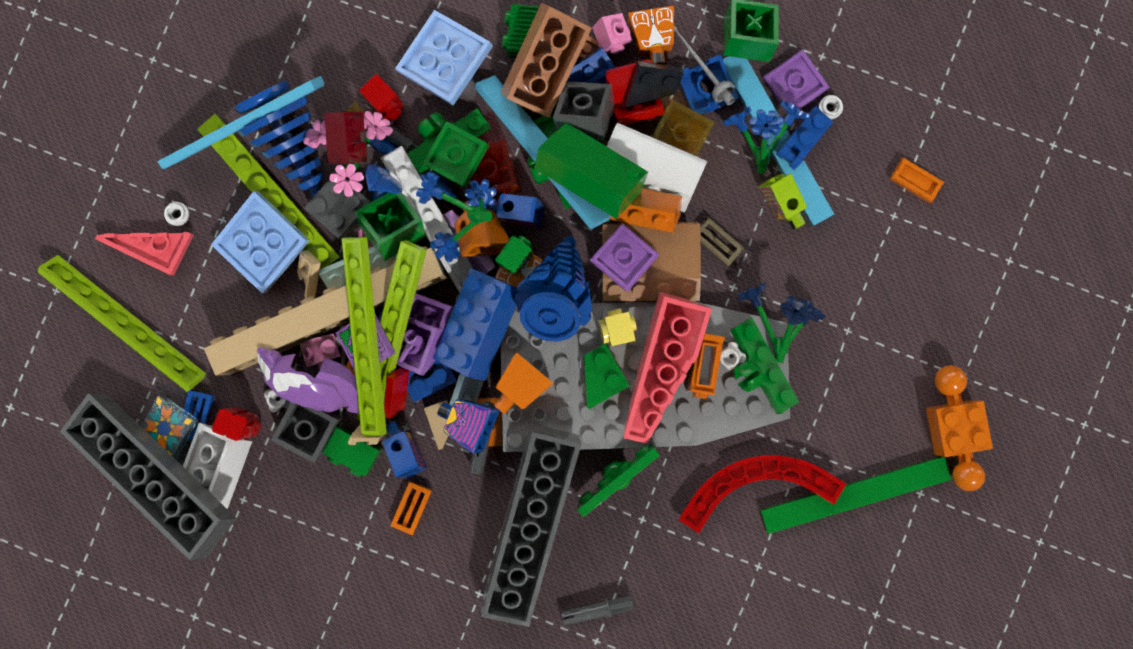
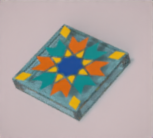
[141,395,198,459]

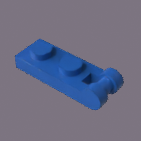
[776,106,833,170]

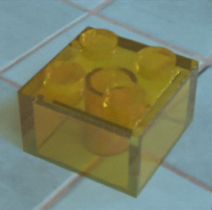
[652,100,715,156]

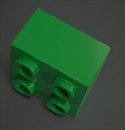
[723,0,779,62]
[355,192,427,261]

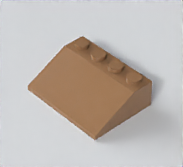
[602,222,701,301]

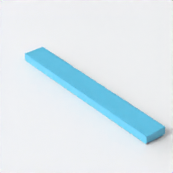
[723,56,834,226]
[475,75,611,229]
[157,76,325,169]

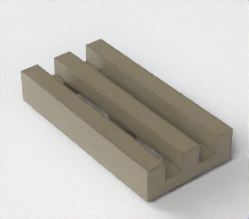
[700,217,744,267]

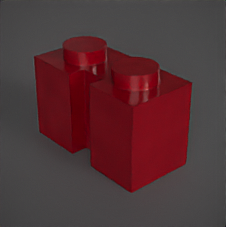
[324,111,367,164]

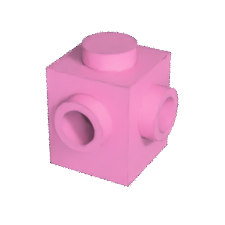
[592,13,632,54]
[300,333,341,368]

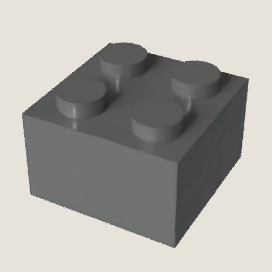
[553,81,615,141]
[304,172,371,241]
[271,403,343,463]

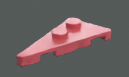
[95,232,194,276]

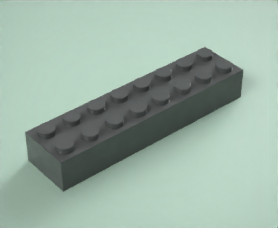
[60,393,237,560]
[481,423,581,627]

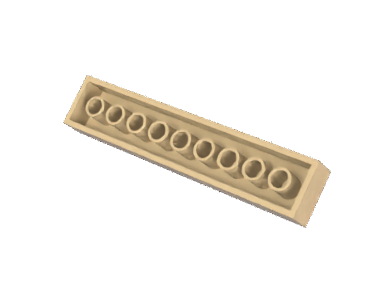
[204,246,448,376]

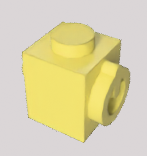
[598,309,637,347]

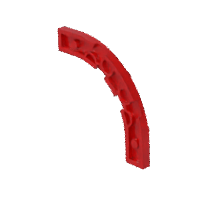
[678,455,846,533]

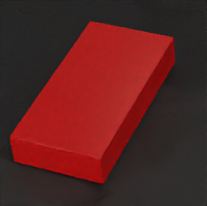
[384,367,410,419]

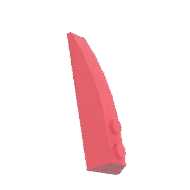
[623,292,712,444]

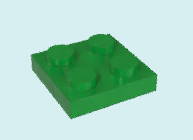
[422,121,489,188]

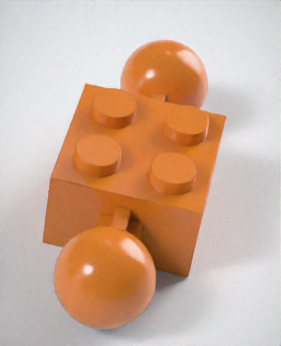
[926,365,993,491]

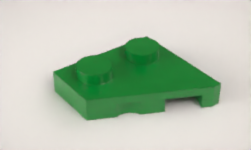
[583,343,629,409]

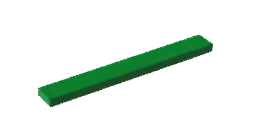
[760,456,952,534]

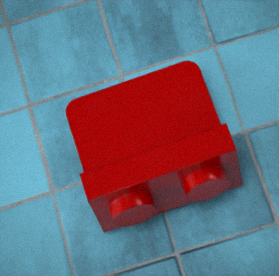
[605,59,665,125]

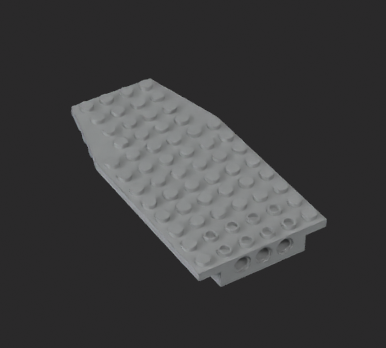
[500,301,790,452]

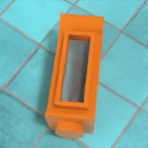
[686,333,725,399]

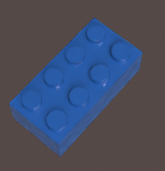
[433,268,518,381]

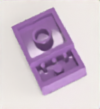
[397,293,454,375]

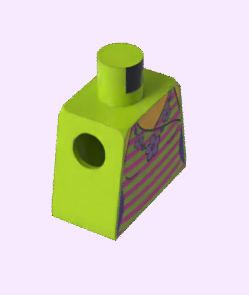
[758,173,807,230]

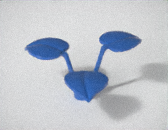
[365,135,459,201]

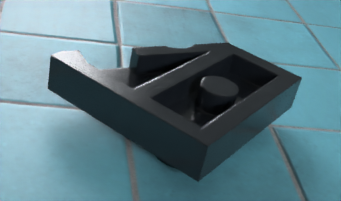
[623,61,684,107]

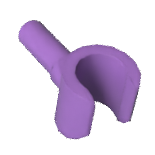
[398,330,423,362]

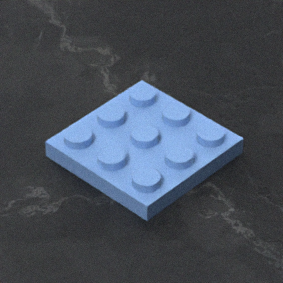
[395,10,493,105]
[211,191,310,294]

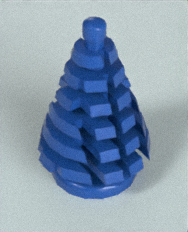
[234,80,323,198]
[515,236,592,342]

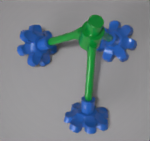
[722,101,811,174]
[416,172,497,262]

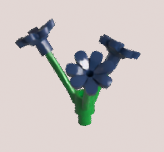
[738,282,826,363]

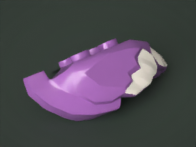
[257,348,359,414]

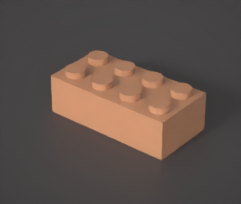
[500,3,592,118]

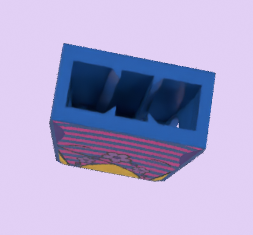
[486,194,545,229]
[437,399,500,453]
[383,421,428,479]

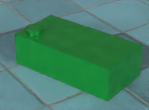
[534,123,648,219]

